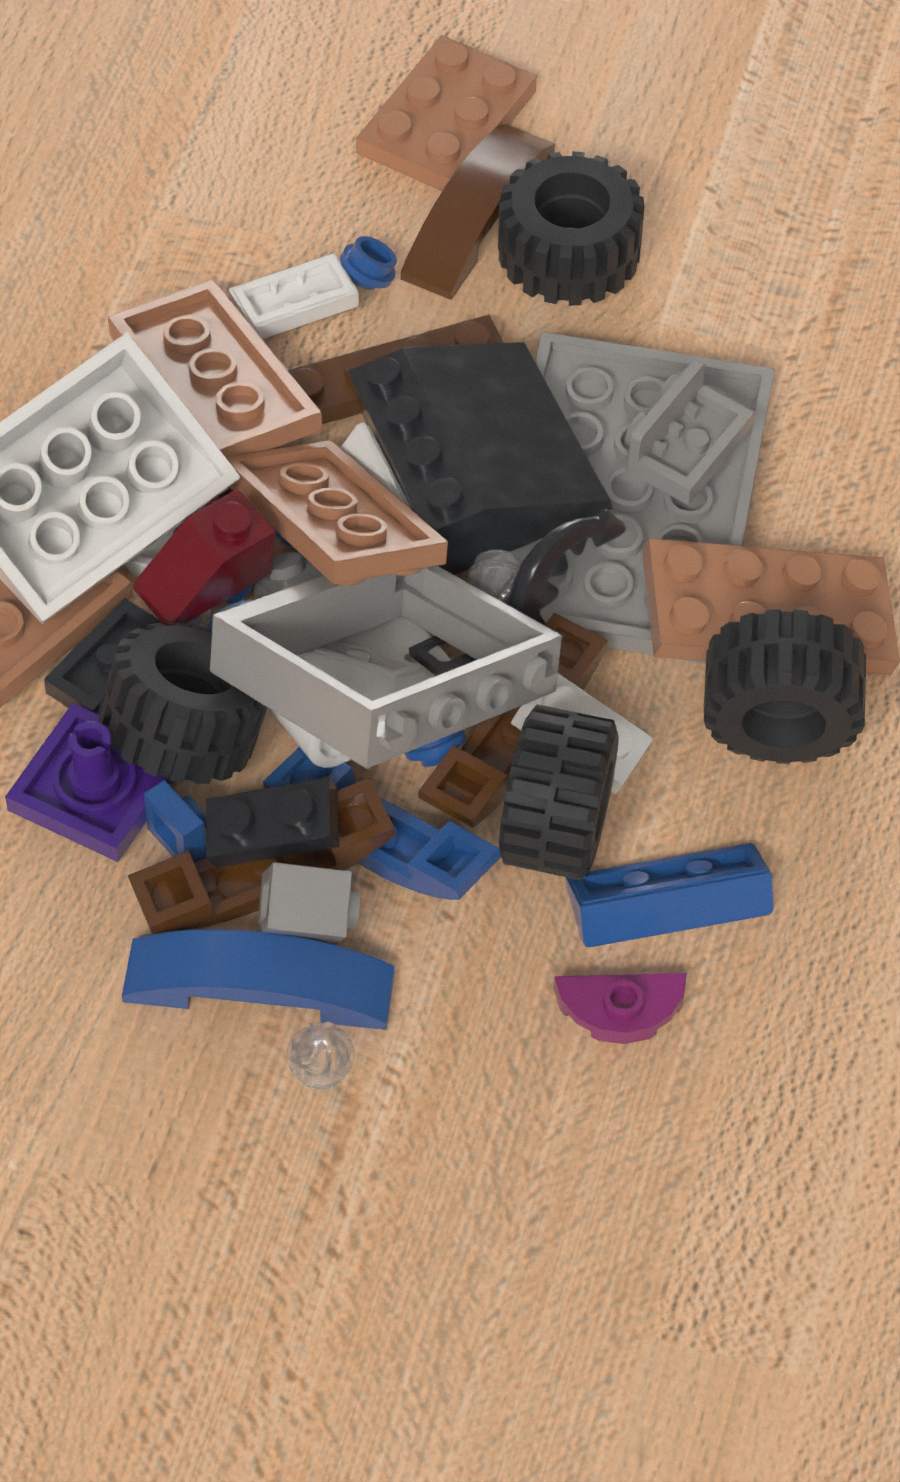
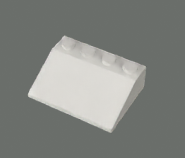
[0,332,241,624]

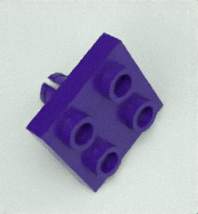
[5,703,173,862]

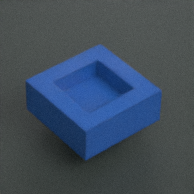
[144,780,206,863]

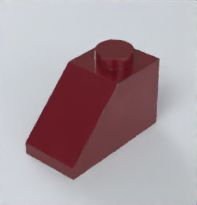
[133,488,276,626]

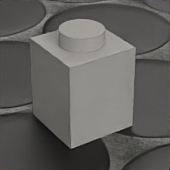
[257,862,360,945]

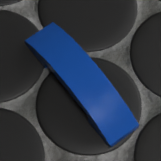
[263,747,501,900]
[122,929,395,1030]

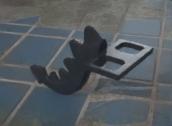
[409,508,626,676]

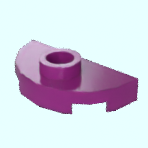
[554,973,687,1044]

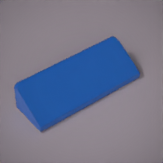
[566,843,774,947]

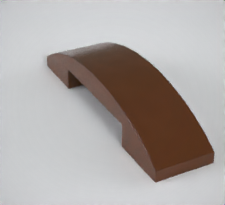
[401,124,555,300]
[418,612,608,828]
[128,778,396,934]

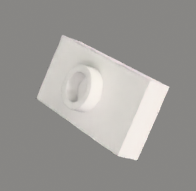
[229,253,359,339]

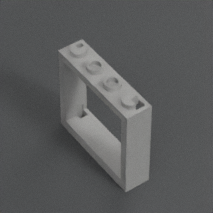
[210,566,562,769]

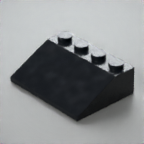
[348,342,613,575]

